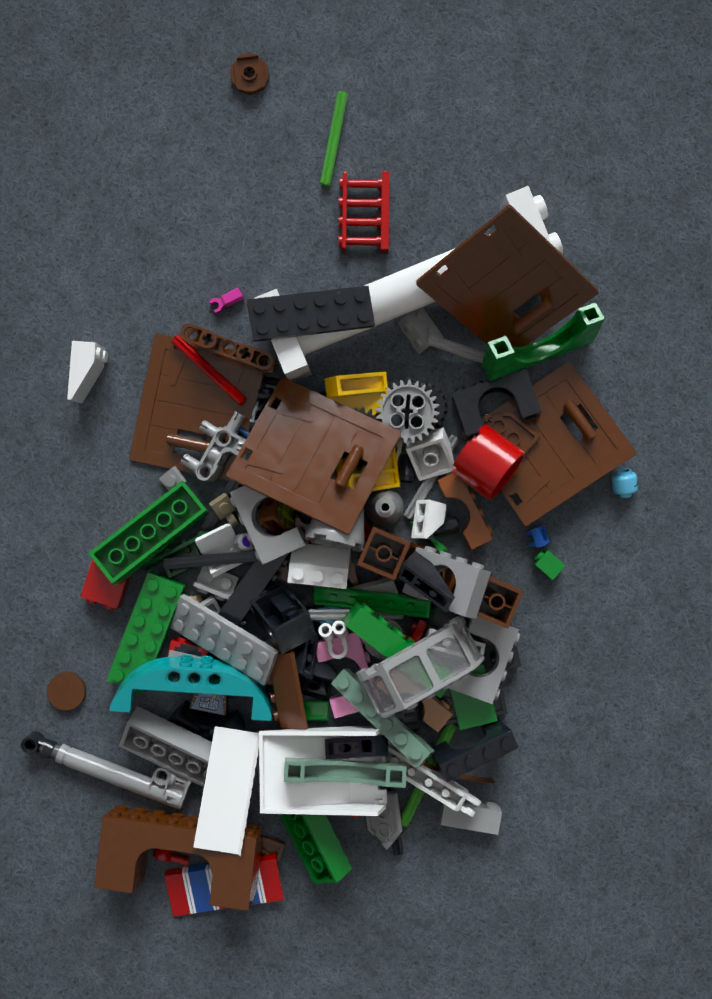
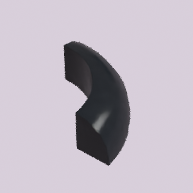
[168,700,246,742]

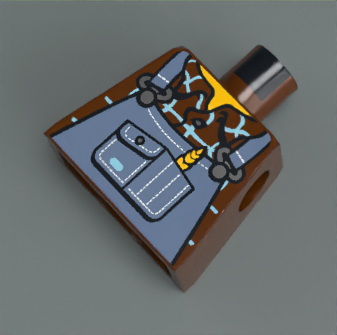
[190,674,229,715]

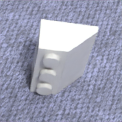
[287,544,351,589]

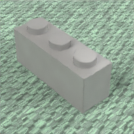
[440,800,502,835]

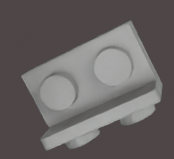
[193,566,240,601]

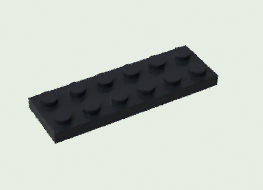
[247,285,375,342]

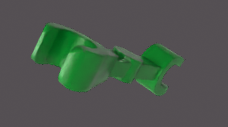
[410,520,447,553]

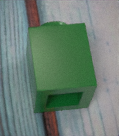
[532,549,565,580]

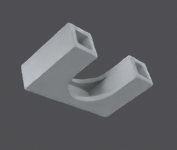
[230,486,309,565]
[402,545,491,619]
[449,616,520,704]

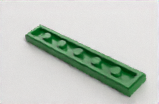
[313,586,431,618]

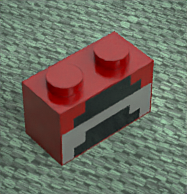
[168,636,210,658]

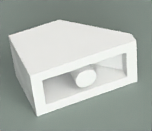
[411,500,446,539]

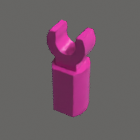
[209,288,244,314]

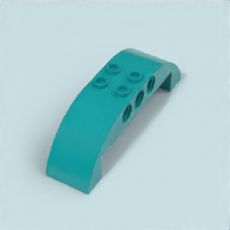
[110,655,272,721]

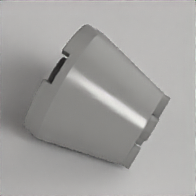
[305,508,365,552]

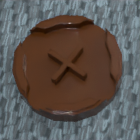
[47,672,87,711]

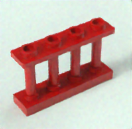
[339,171,390,253]

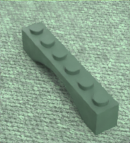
[331,669,434,768]
[284,757,407,788]

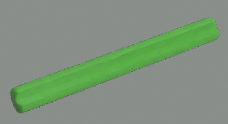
[320,91,348,187]

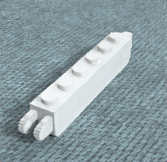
[386,741,481,817]

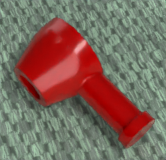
[152,848,189,867]

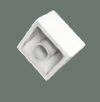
[406,427,456,481]

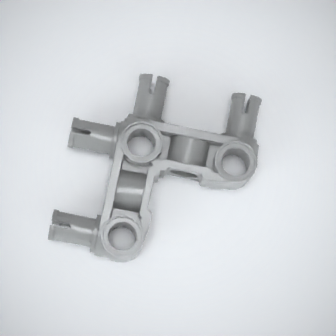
[181,411,252,482]

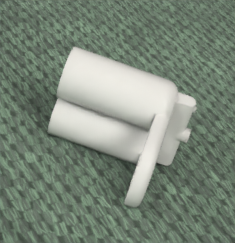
[319,621,348,659]

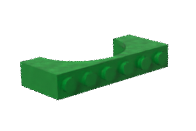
[481,303,605,381]

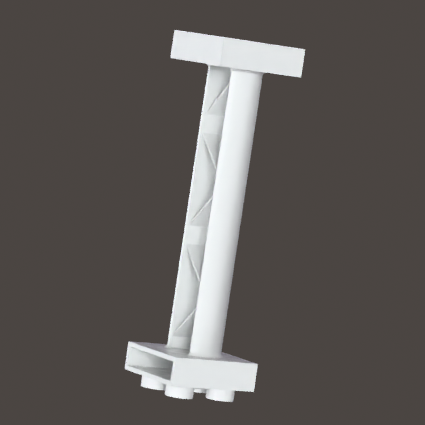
[255,186,563,382]

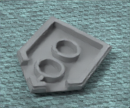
[366,791,402,850]

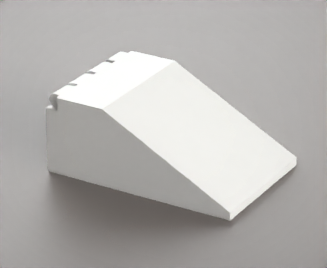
[259,726,387,816]

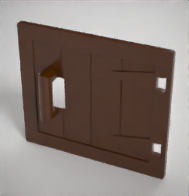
[416,205,599,347]
[129,334,267,481]
[461,362,637,526]
[226,377,401,535]

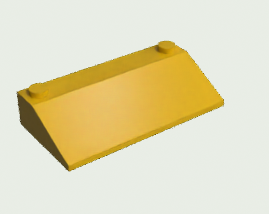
[324,372,400,491]

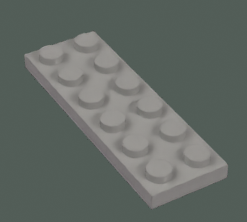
[170,594,279,685]

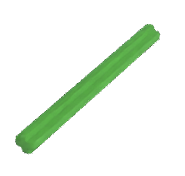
[401,724,457,827]

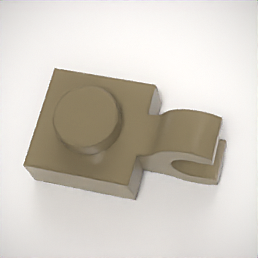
[209,493,239,528]

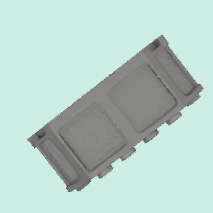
[356,616,485,718]

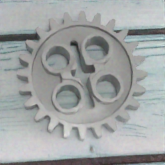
[376,379,440,444]

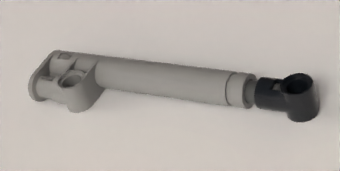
[21,731,192,810]

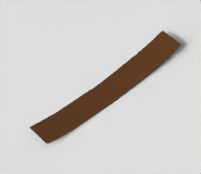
[423,762,495,783]

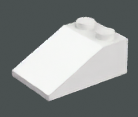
[67,341,108,403]

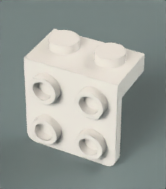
[195,523,243,578]

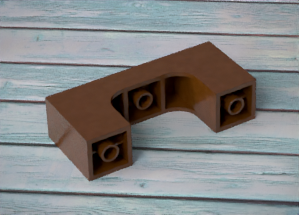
[357,525,524,629]
[94,804,264,911]

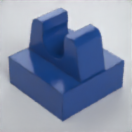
[525,524,550,548]

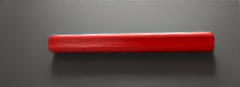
[171,335,247,405]

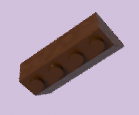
[267,646,308,730]

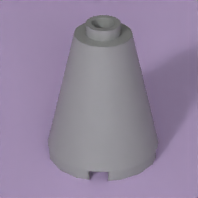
[365,489,404,526]

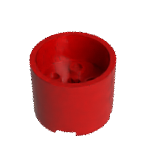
[451,424,526,500]

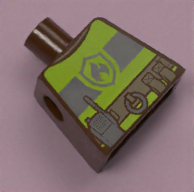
[258,497,295,535]

